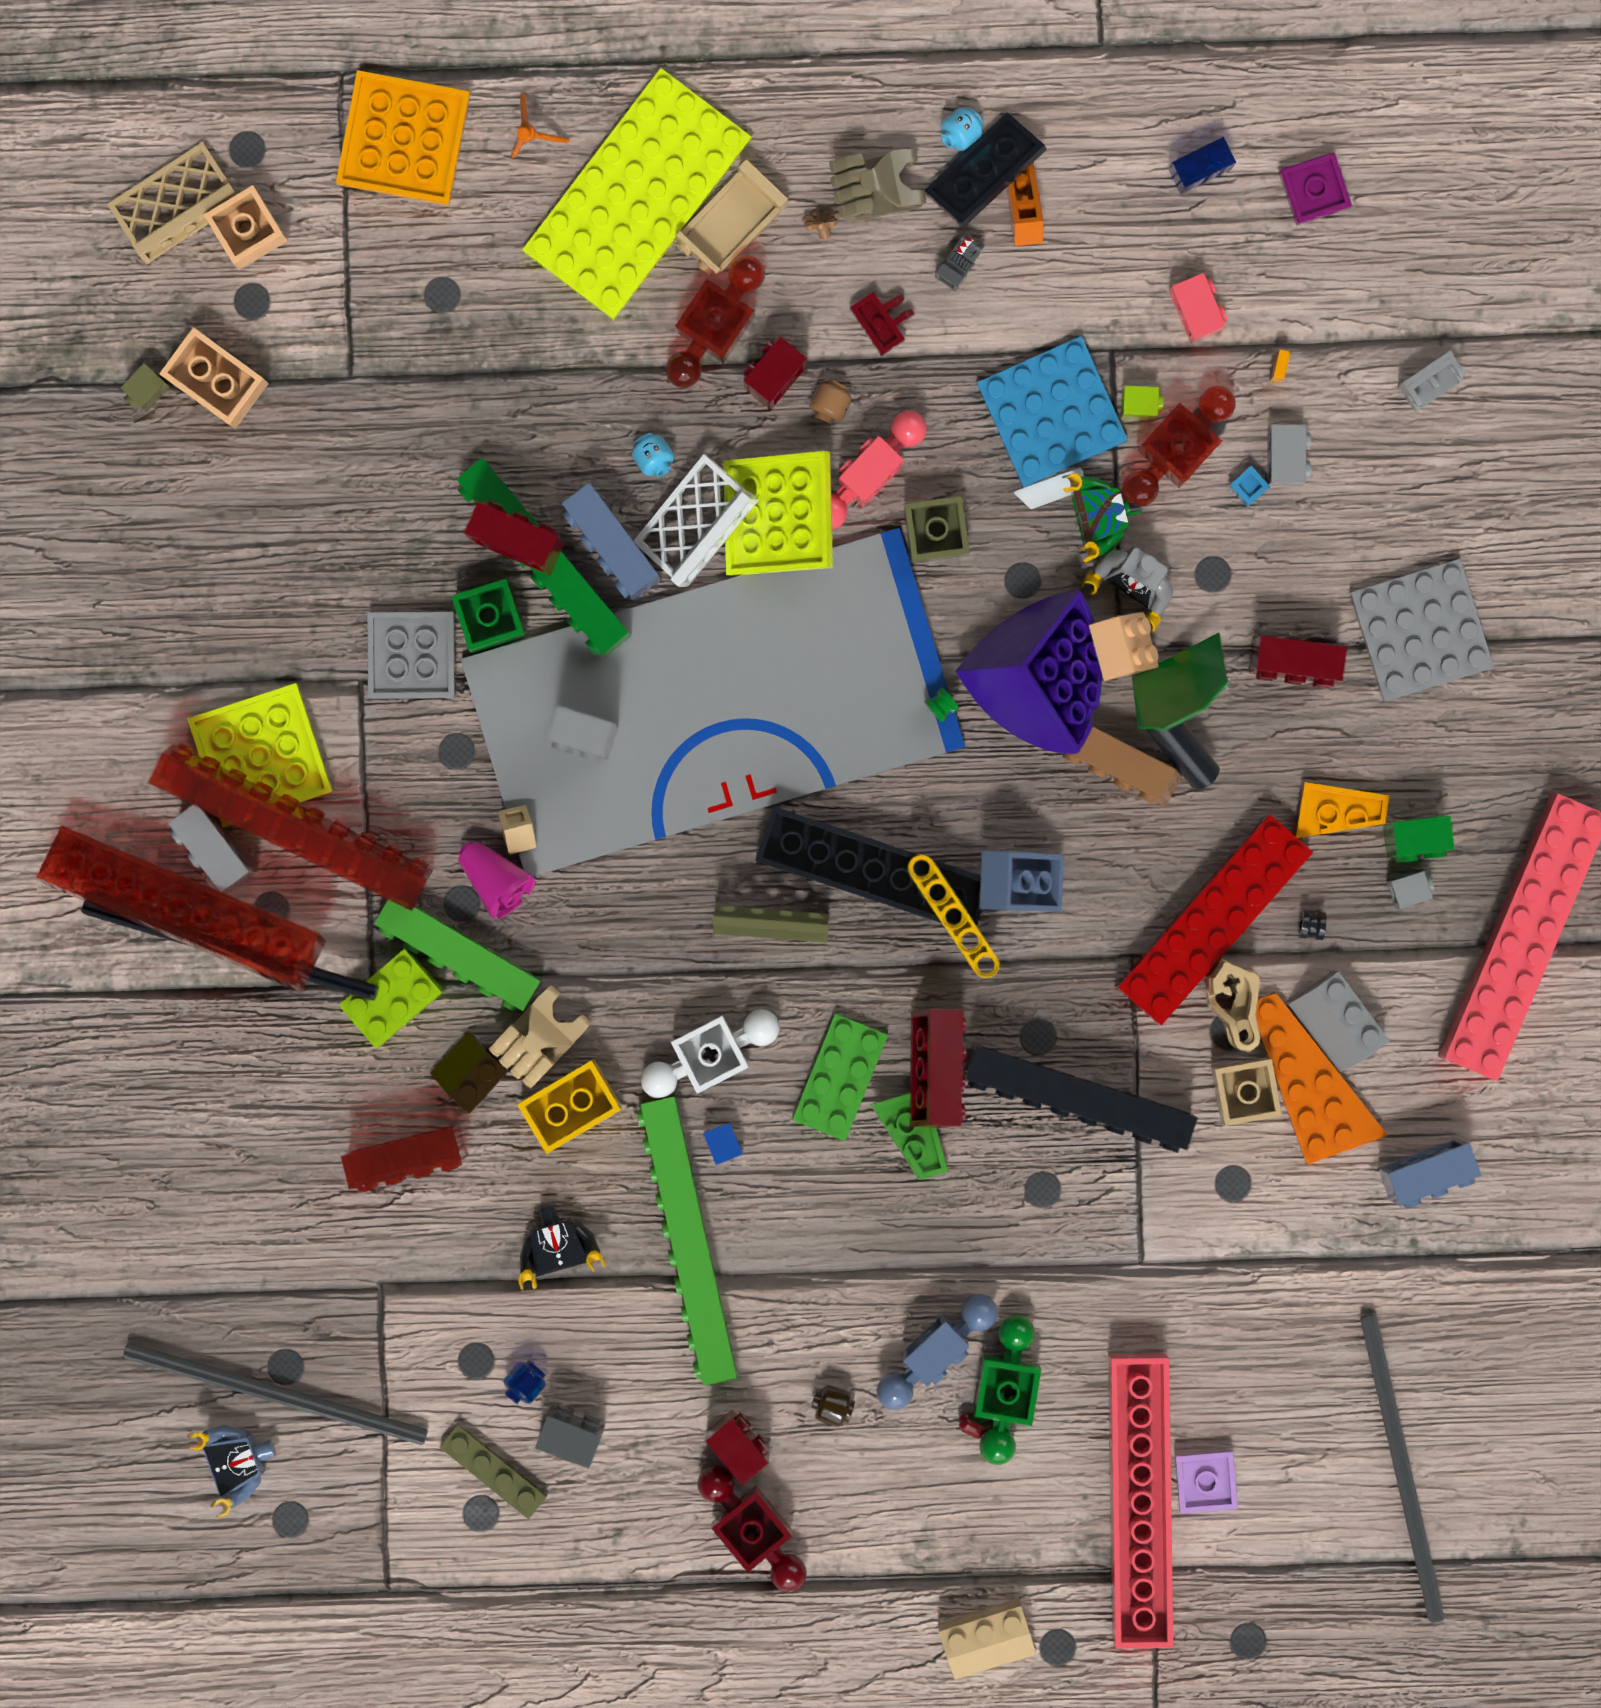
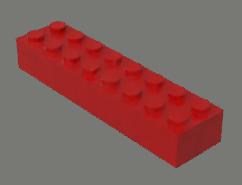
[1115,814,1313,1026]

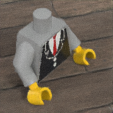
[1081,547,1173,633]

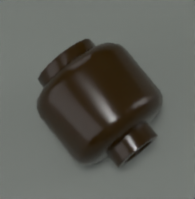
[811,1385,855,1427]

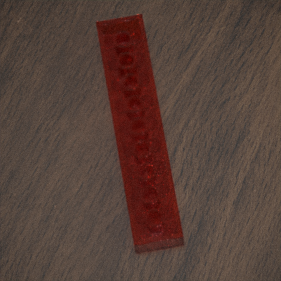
[148,743,433,911]
[36,825,326,993]

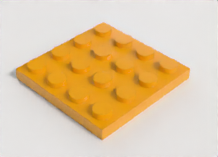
[336,70,471,206]

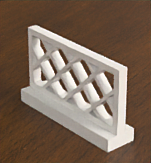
[633,454,759,587]

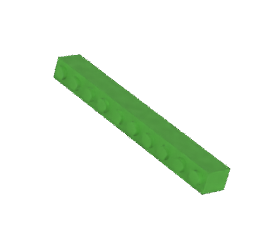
[637,1095,737,1386]

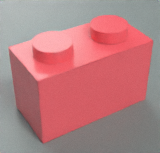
[1169,273,1227,343]

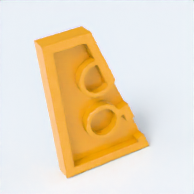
[1295,782,1390,838]

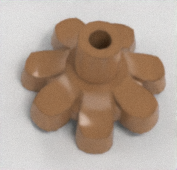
[802,209,839,239]

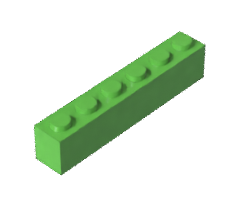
[374,894,543,1012]

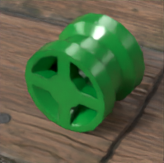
[924,687,960,723]

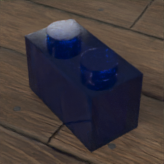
[1168,137,1236,195]

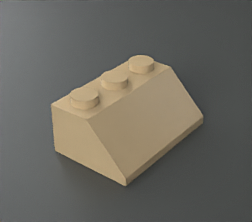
[937,1598,1036,1680]

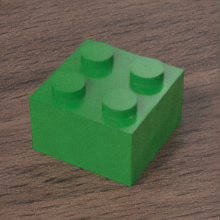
[451,579,527,653]
[1383,815,1455,862]

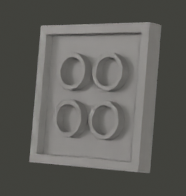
[367,612,455,699]

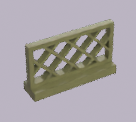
[712,905,829,943]

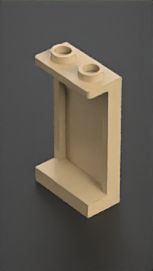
[675,159,788,278]

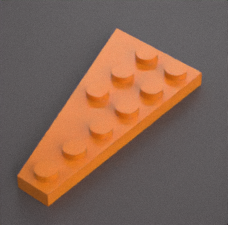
[1256,993,1388,1165]

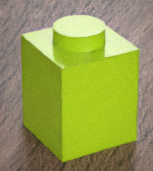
[1121,386,1164,420]

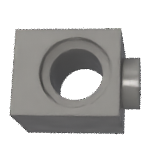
[1386,871,1434,909]

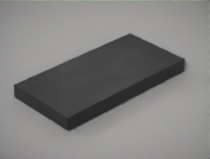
[924,112,1047,228]

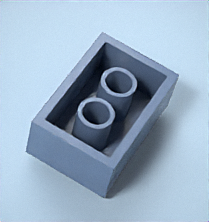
[980,851,1064,912]
[1378,1138,1482,1208]

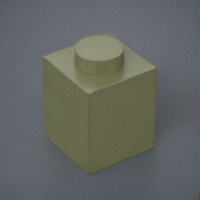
[121,363,170,412]

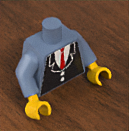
[187,1425,276,1518]

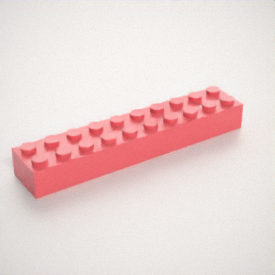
[1438,793,1601,1081]
[1108,1353,1173,1648]

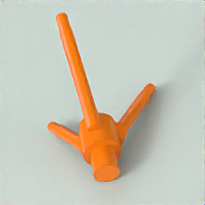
[511,93,569,158]

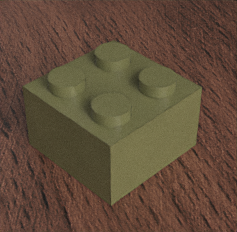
[904,496,969,564]

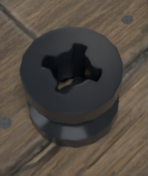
[1298,910,1327,940]

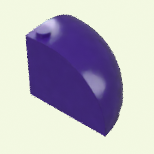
[955,590,1102,754]

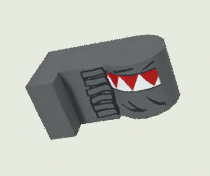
[935,233,985,292]

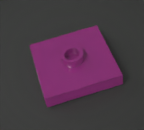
[1279,152,1352,226]

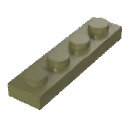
[439,1423,547,1520]

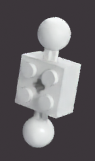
[641,1009,780,1098]

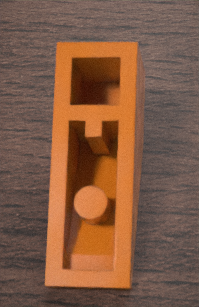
[1007,163,1043,246]

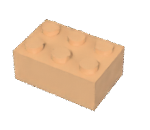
[159,327,269,429]

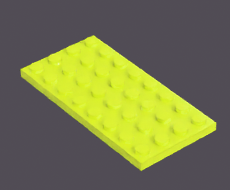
[522,68,752,320]

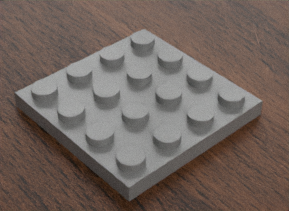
[1349,559,1494,702]

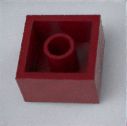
[743,336,807,411]
[705,1409,770,1485]

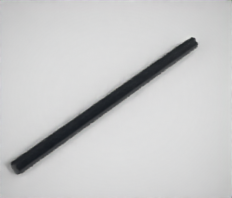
[81,899,379,1001]

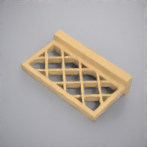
[107,142,237,264]

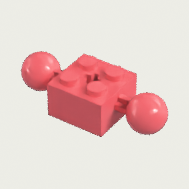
[831,410,927,530]

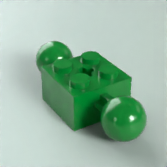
[973,1314,1042,1465]

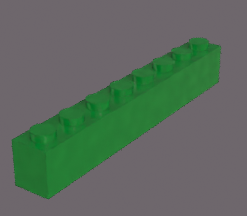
[456,457,631,658]

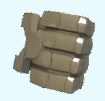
[829,148,926,222]

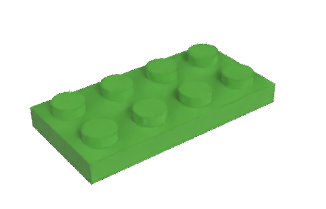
[792,1013,888,1141]

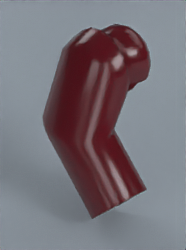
[958,1412,993,1439]

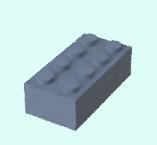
[562,483,661,601]

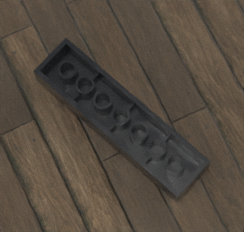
[755,806,983,934]
[964,1043,1198,1153]

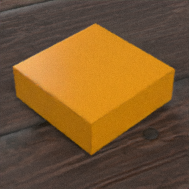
[1269,349,1291,383]

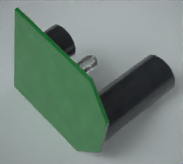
[1132,632,1232,789]

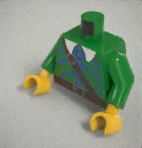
[1063,473,1142,563]

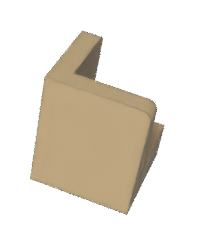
[498,804,536,855]

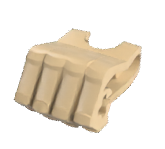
[1205,958,1260,1051]
[489,985,591,1088]

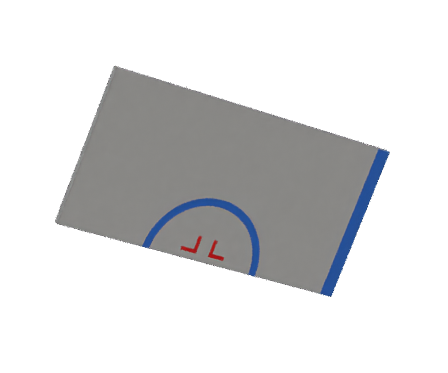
[461,528,965,877]

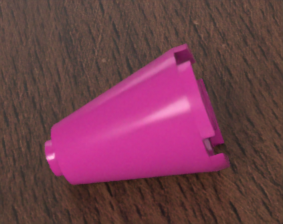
[458,841,536,919]

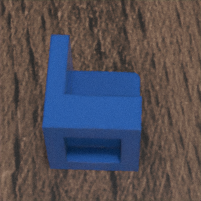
[703,1123,743,1165]

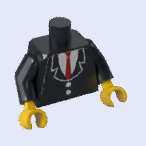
[518,1205,607,1290]

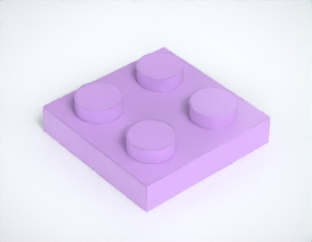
[1175,1450,1238,1514]

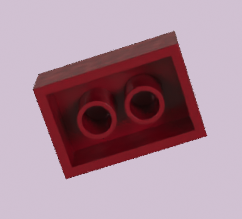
[464,500,564,576]
[1249,635,1347,689]

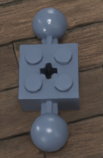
[877,1294,998,1410]

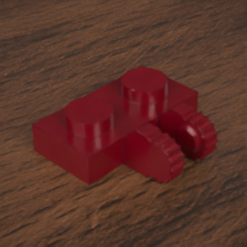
[850,292,915,357]

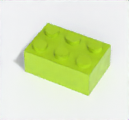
[339,949,445,1049]

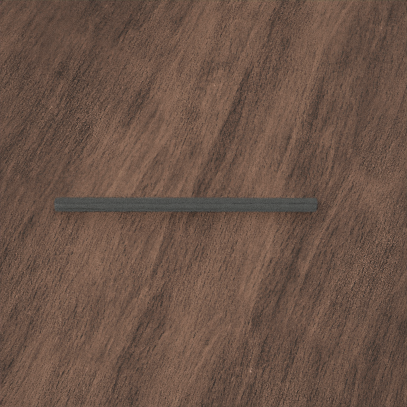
[1360,1314,1445,1623]
[123,1343,428,1445]

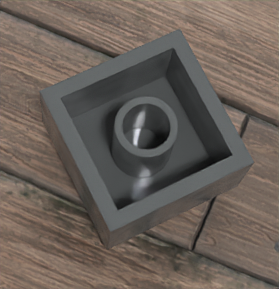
[535,1405,605,1469]

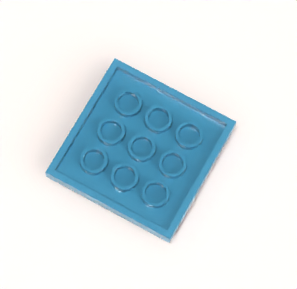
[977,336,1128,488]

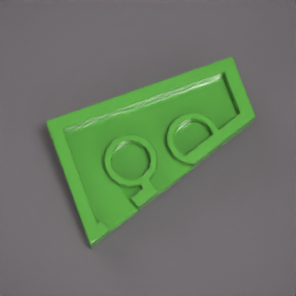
[870,1092,948,1180]

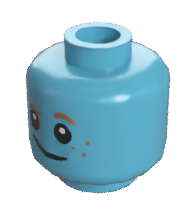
[940,107,983,151]
[632,433,674,477]

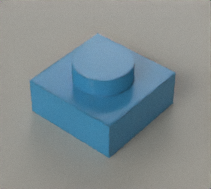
[1229,466,1270,507]

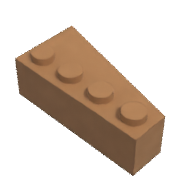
[1062,727,1182,808]

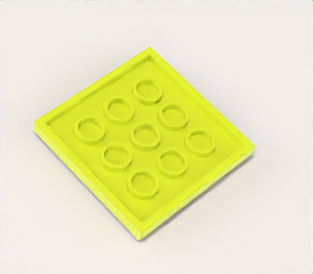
[723,451,833,576]
[187,683,333,828]

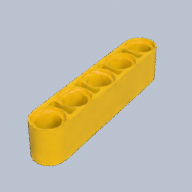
[908,855,999,978]

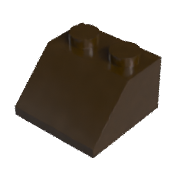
[430,1031,511,1114]

